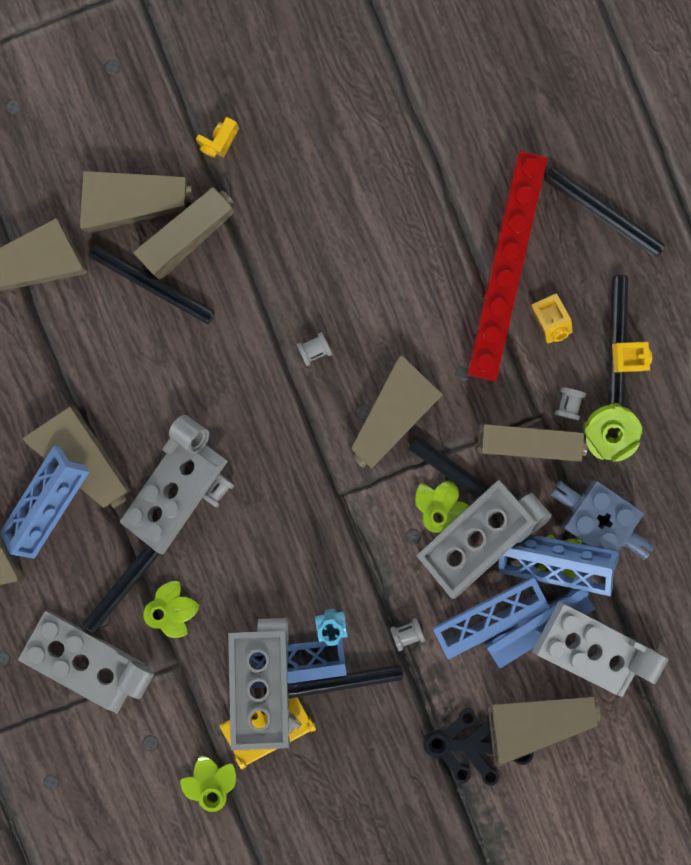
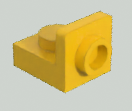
[196,117,239,158]
[531,293,573,344]
[612,342,652,372]

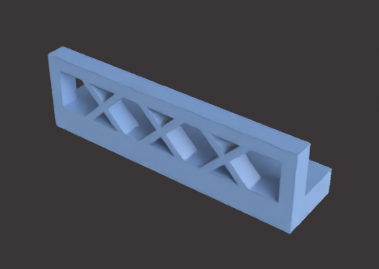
[0,446,89,559]
[499,534,619,596]
[432,576,550,659]
[484,588,595,668]
[251,638,347,689]

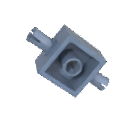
[550,480,654,560]

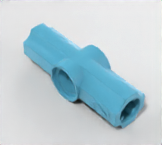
[315,609,348,646]

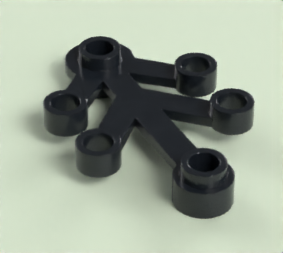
[423,708,534,786]

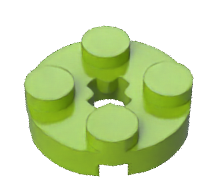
[583,403,642,462]

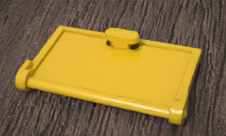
[219,697,316,769]

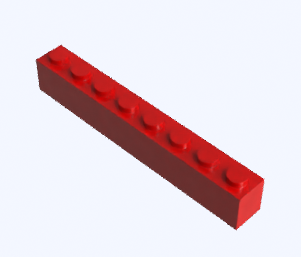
[466,151,548,382]

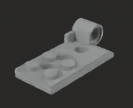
[120,415,228,554]
[417,480,552,599]
[532,601,669,697]
[18,609,155,714]
[228,618,290,750]

